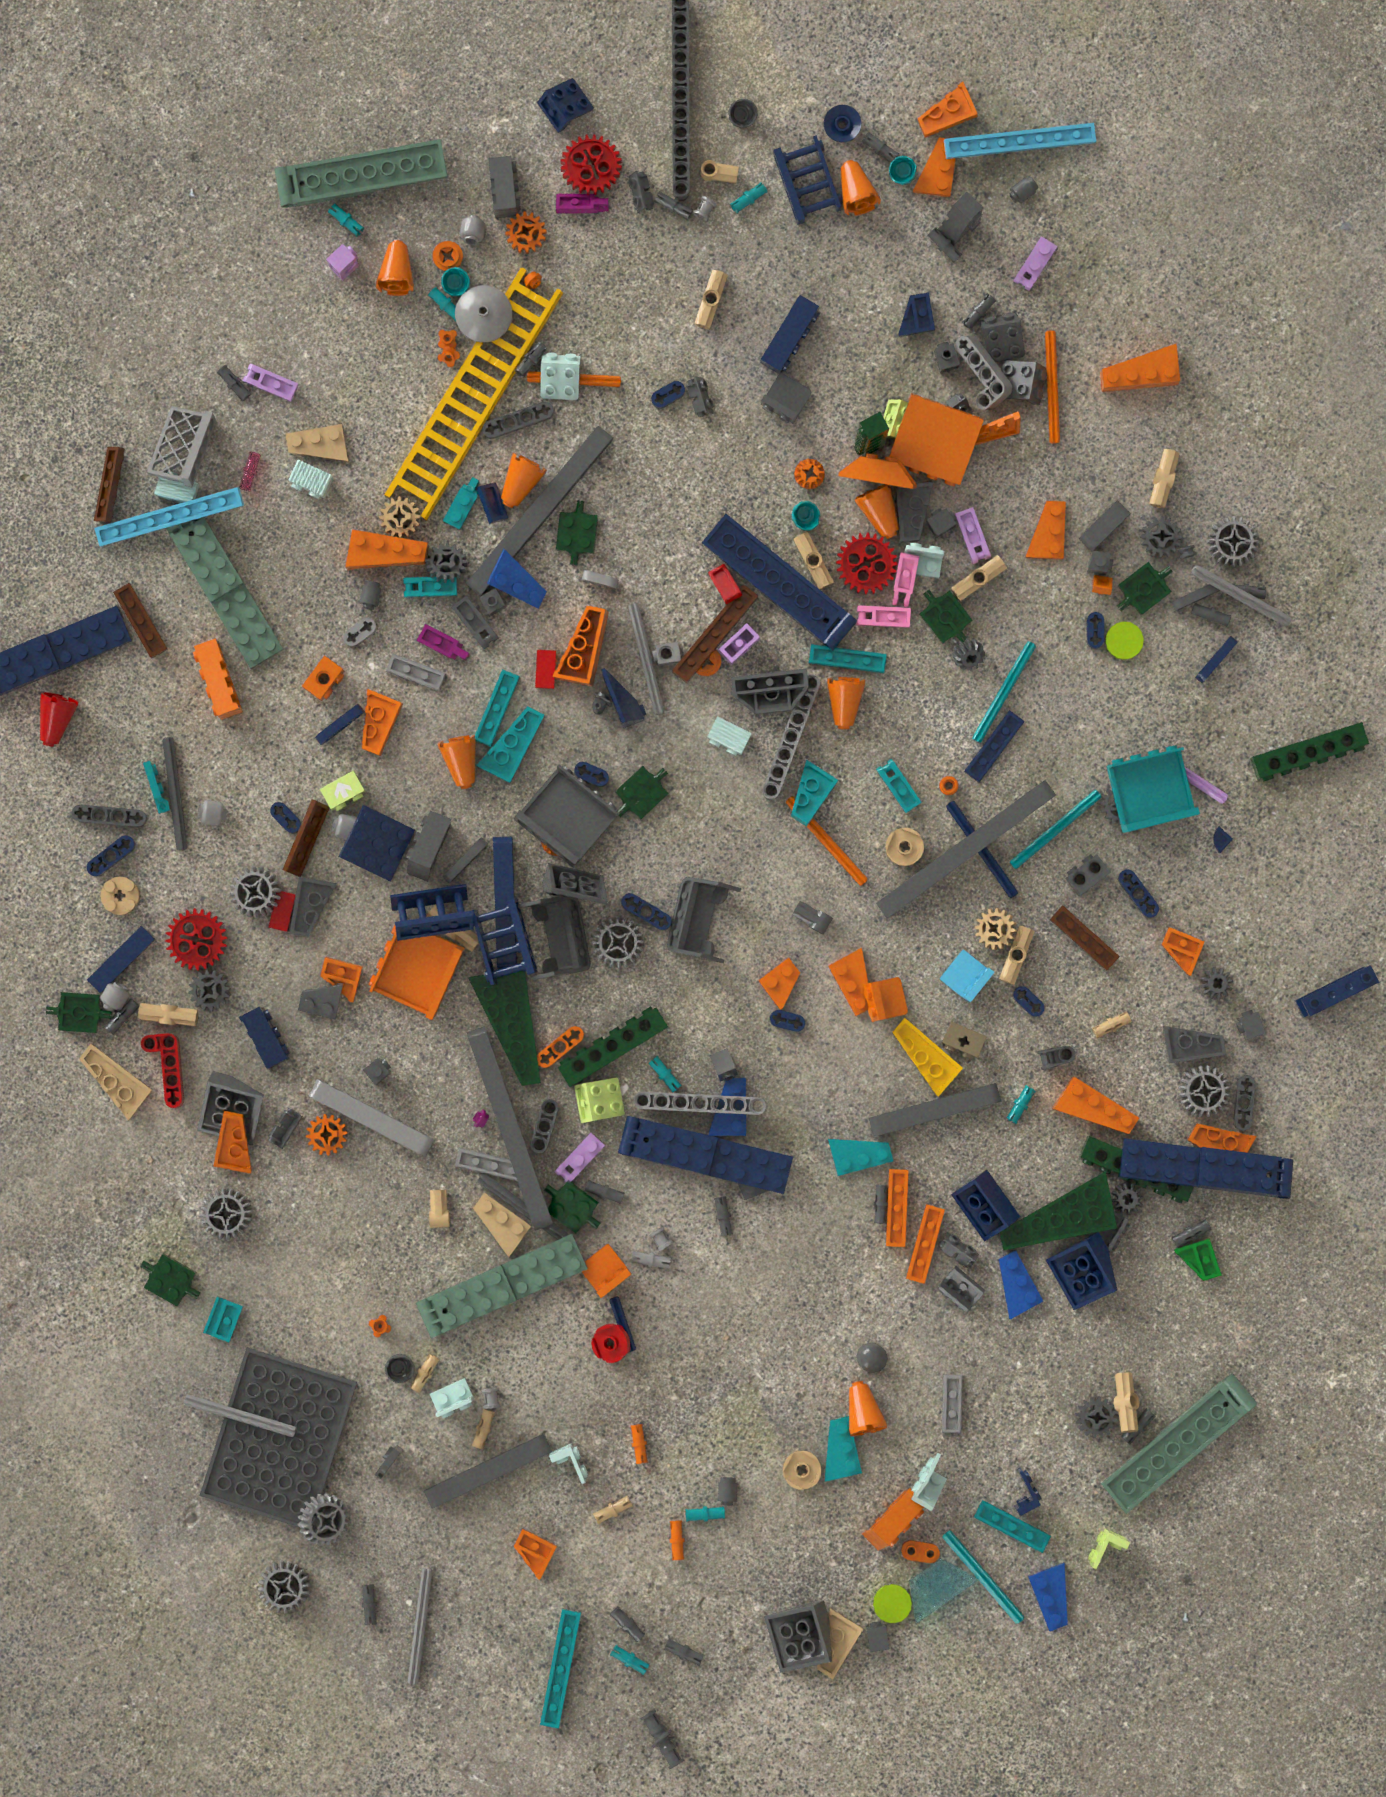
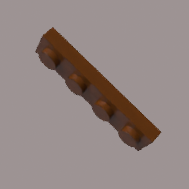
[94,447,125,523]
[113,583,168,659]
[282,799,330,877]
[1049,905,1120,971]

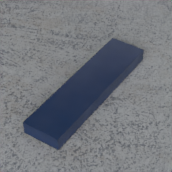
[964,710,1025,783]
[87,926,156,994]

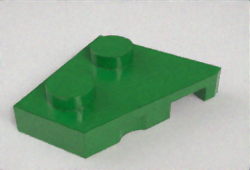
[1174,1238,1222,1281]

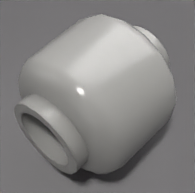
[460,215,485,245]
[198,800,227,826]
[331,814,356,840]
[100,982,129,1012]

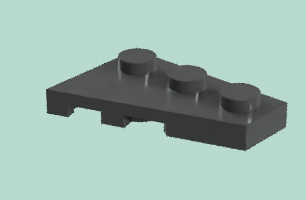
[895,482,934,543]
[289,877,337,937]
[1163,1026,1226,1064]

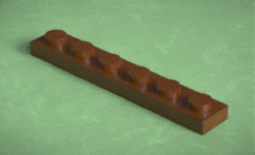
[672,584,758,684]

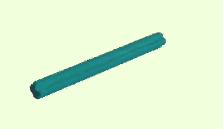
[972,641,1036,743]
[1010,790,1101,869]
[942,1530,1024,1624]

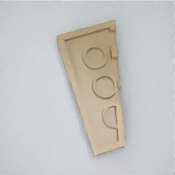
[79,1044,153,1121]

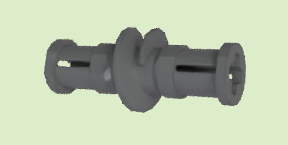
[640,1710,685,1770]

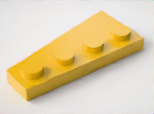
[892,1018,963,1097]

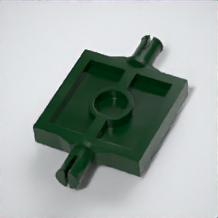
[556,500,598,566]
[1117,562,1173,615]
[919,589,973,644]
[615,766,669,820]
[46,992,112,1033]
[544,1180,601,1234]
[140,1253,201,1306]

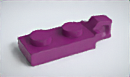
[556,194,609,214]
[416,624,470,661]

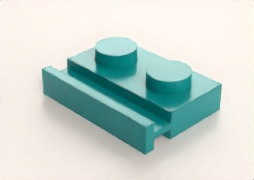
[203,1296,244,1343]

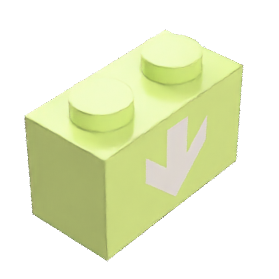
[320,771,366,811]

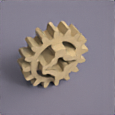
[379,496,421,538]
[975,908,1017,950]

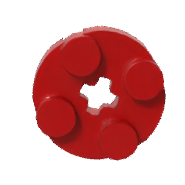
[591,1324,631,1363]

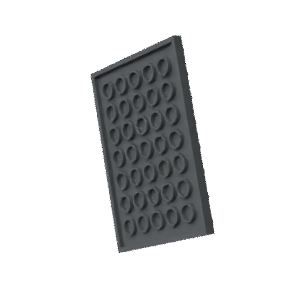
[199,1347,357,1528]

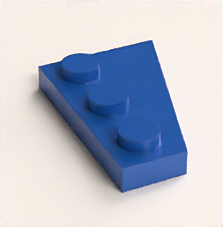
[487,549,547,609]
[708,1078,746,1136]
[998,1250,1043,1320]
[1028,1562,1068,1632]

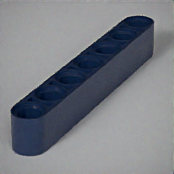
[493,836,517,969]

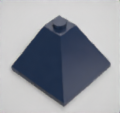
[601,668,647,729]
[1046,1232,1117,1310]

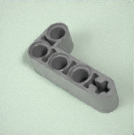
[956,336,1013,410]

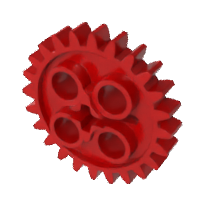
[560,134,622,196]
[836,532,898,595]
[165,908,228,971]

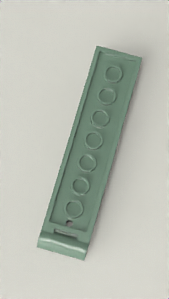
[275,139,448,208]
[166,517,284,669]
[416,1233,588,1338]
[1101,1373,1257,1514]

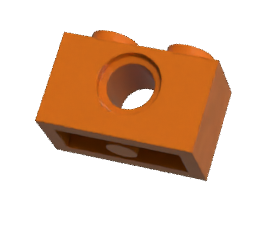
[302,655,345,701]

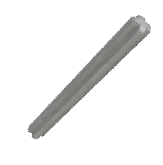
[1191,565,1292,627]
[628,603,664,715]
[184,1395,296,1437]
[408,1568,432,1685]

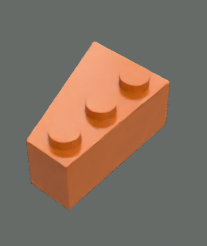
[862,1488,924,1551]

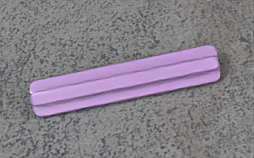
[1185,767,1228,804]

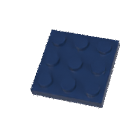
[338,805,415,882]

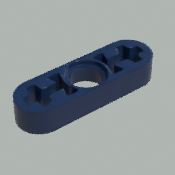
[1195,636,1238,683]
[315,704,365,745]
[87,835,136,877]
[1118,869,1159,918]
[621,893,672,930]

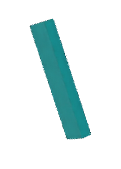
[809,644,887,674]
[475,669,520,747]
[974,1500,1051,1553]

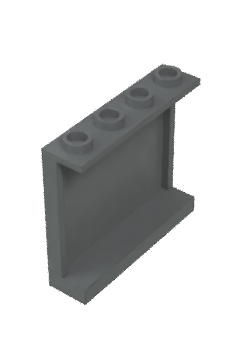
[514,765,618,868]

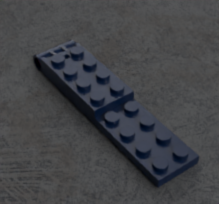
[702,514,857,651]
[0,605,132,696]
[618,1116,793,1194]
[1120,1138,1294,1199]

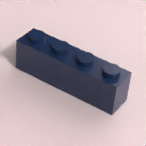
[760,295,820,374]

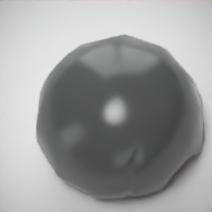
[728,98,758,128]
[856,1342,888,1373]
[385,1354,415,1383]

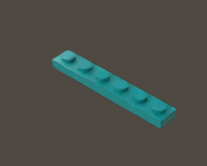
[540,1609,581,1729]

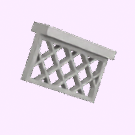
[147,406,217,488]

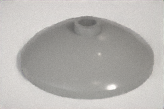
[455,285,512,343]

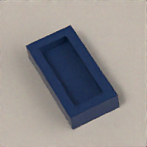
[476,482,508,524]

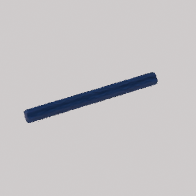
[946,801,1018,898]

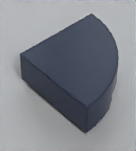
[1213,826,1233,854]

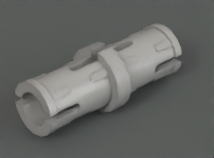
[631,1251,671,1269]

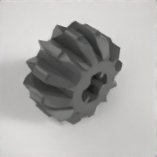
[952,638,986,671]
[1200,967,1233,1000]
[1111,1183,1144,1215]

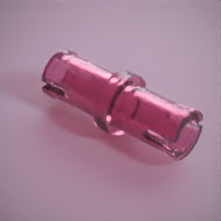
[239,451,261,492]

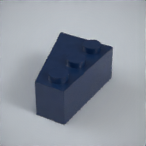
[239,1007,290,1069]

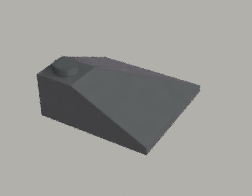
[542,863,608,905]
[197,1071,264,1146]
[764,1600,832,1673]

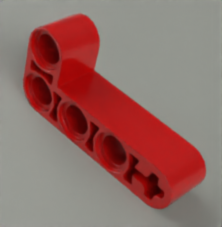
[141,1033,184,1108]

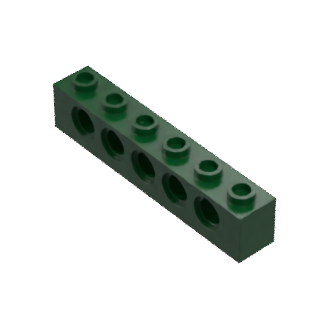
[854,412,890,456]
[1250,722,1369,782]
[558,1006,668,1087]
[1079,1136,1194,1204]

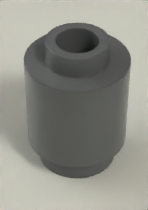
[1009,176,1038,204]
[359,581,381,610]
[718,1477,738,1506]

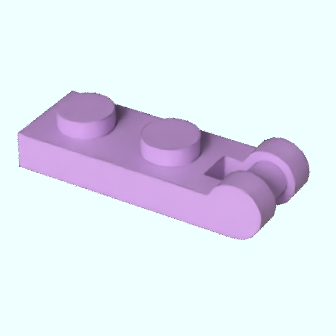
[1013,236,1057,291]
[242,364,299,402]
[955,507,991,564]
[554,1133,605,1183]

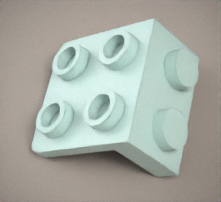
[540,353,581,400]

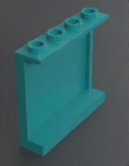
[1106,745,1200,833]

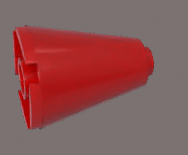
[40,692,79,747]

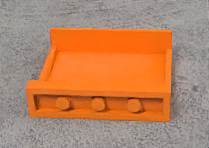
[888,393,984,487]
[369,925,465,1020]

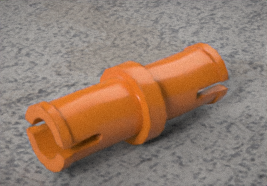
[630,1424,648,1464]
[669,1520,685,1560]

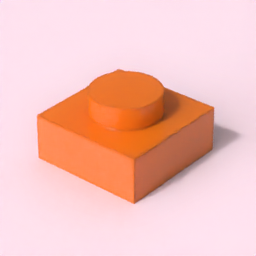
[1092,575,1113,595]

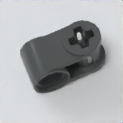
[1037,1046,1076,1070]

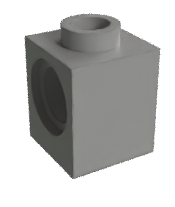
[652,642,681,666]

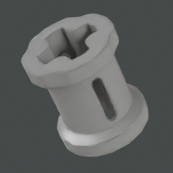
[693,196,716,222]
[649,1226,674,1251]
[481,1387,500,1409]

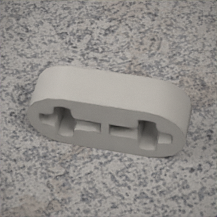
[581,570,619,590]
[343,618,377,647]

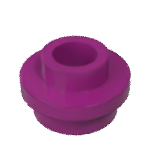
[473,1109,489,1128]

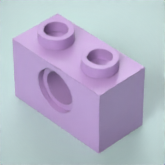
[326,244,359,281]
[719,623,760,666]

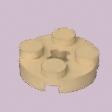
[885,828,924,866]
[101,877,140,915]
[783,1450,821,1490]

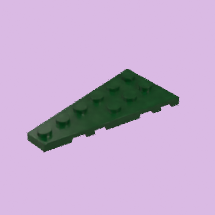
[468,971,541,1086]
[1000,1171,1117,1251]

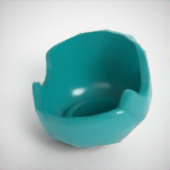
[889,156,917,185]
[441,267,470,296]
[791,501,821,531]

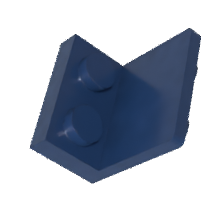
[537,78,594,133]
[1014,1468,1042,1516]

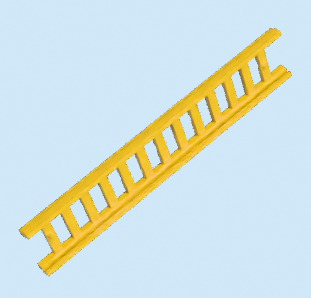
[384,268,563,521]

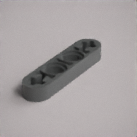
[482,402,554,439]
[72,805,147,827]

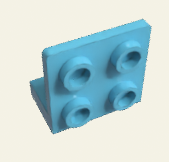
[940,950,995,1003]

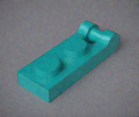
[403,577,457,598]
[876,759,922,813]

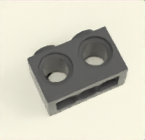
[1065,854,1111,896]

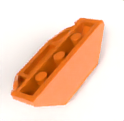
[838,453,917,489]

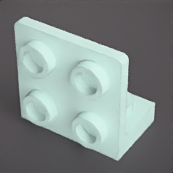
[904,543,945,579]
[430,1378,474,1419]
[549,1443,588,1484]
[911,1453,947,1511]

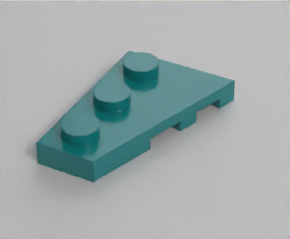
[791,760,838,827]
[828,1139,893,1176]
[824,1416,862,1482]

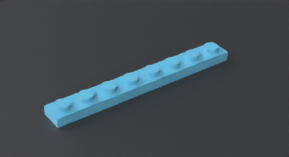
[944,123,1096,159]
[94,487,244,546]

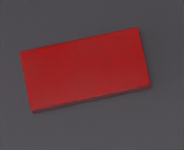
[708,564,743,604]
[535,650,556,689]
[268,891,296,932]

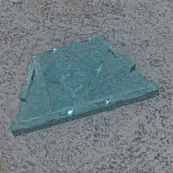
[909,1558,978,1623]

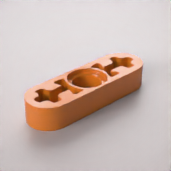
[537,1026,584,1068]

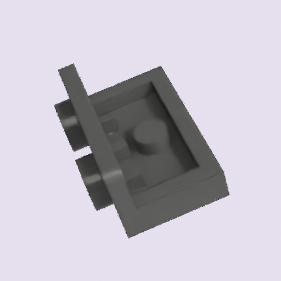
[1091,1211,1130,1253]
[938,1266,985,1313]

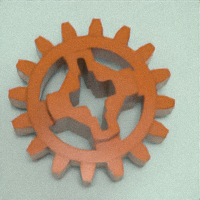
[505,211,547,254]
[306,1114,348,1156]

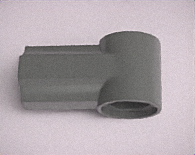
[792,901,833,935]

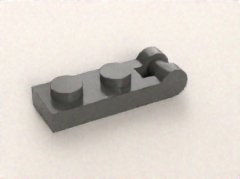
[451,596,499,649]

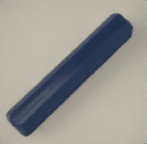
[609,1296,636,1352]

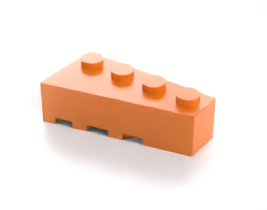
[1100,343,1180,392]
[345,529,429,570]
[552,606,609,687]
[193,638,243,720]
[1052,1076,1139,1134]

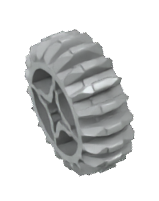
[1207,516,1260,568]
[229,866,281,918]
[592,917,644,969]
[1178,1066,1230,1117]
[200,1188,252,1240]
[298,1493,350,1546]
[258,1561,310,1614]

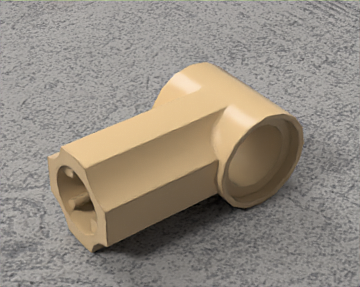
[700,160,739,184]
[429,1190,450,1228]

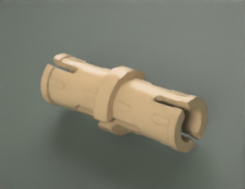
[1092,1011,1132,1039]
[410,1353,440,1393]
[472,1409,495,1449]
[593,1496,633,1524]

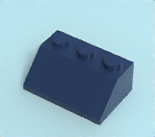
[951,1170,1021,1242]

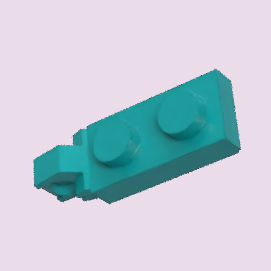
[443,477,479,530]
[143,761,170,814]

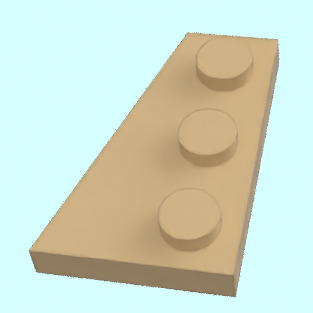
[286,424,349,462]
[473,1192,531,1257]
[817,1608,864,1679]

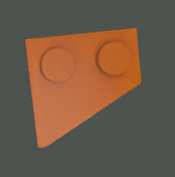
[1161,927,1205,976]
[320,957,363,1003]
[758,958,800,1010]
[514,1528,557,1580]

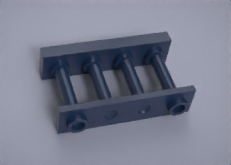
[773,135,843,225]
[390,884,474,941]
[472,898,538,985]
[1294,965,1379,1018]

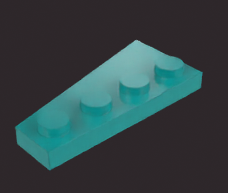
[476,706,545,783]

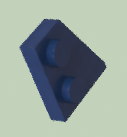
[898,292,935,337]

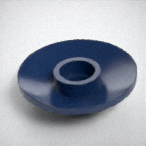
[824,105,862,143]

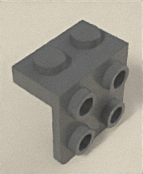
[980,313,1025,362]
[999,361,1047,405]
[761,373,812,424]

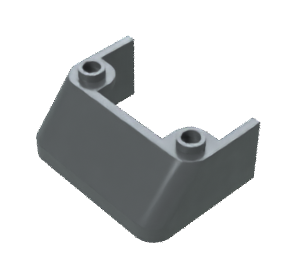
[667,877,742,963]
[518,896,591,980]

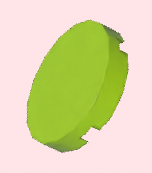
[1105,621,1144,660]
[873,1584,912,1623]

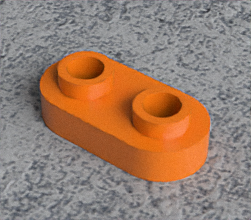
[901,1540,940,1563]

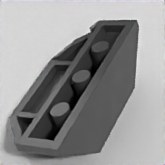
[731,668,809,714]

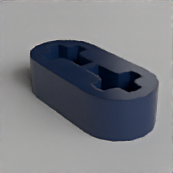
[651,381,685,409]
[1086,612,1104,649]
[574,762,609,787]
[270,802,301,833]
[1013,986,1045,1017]
[770,1010,805,1032]

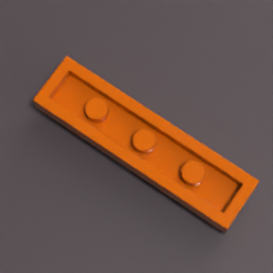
[886,1169,909,1247]
[906,1204,945,1284]

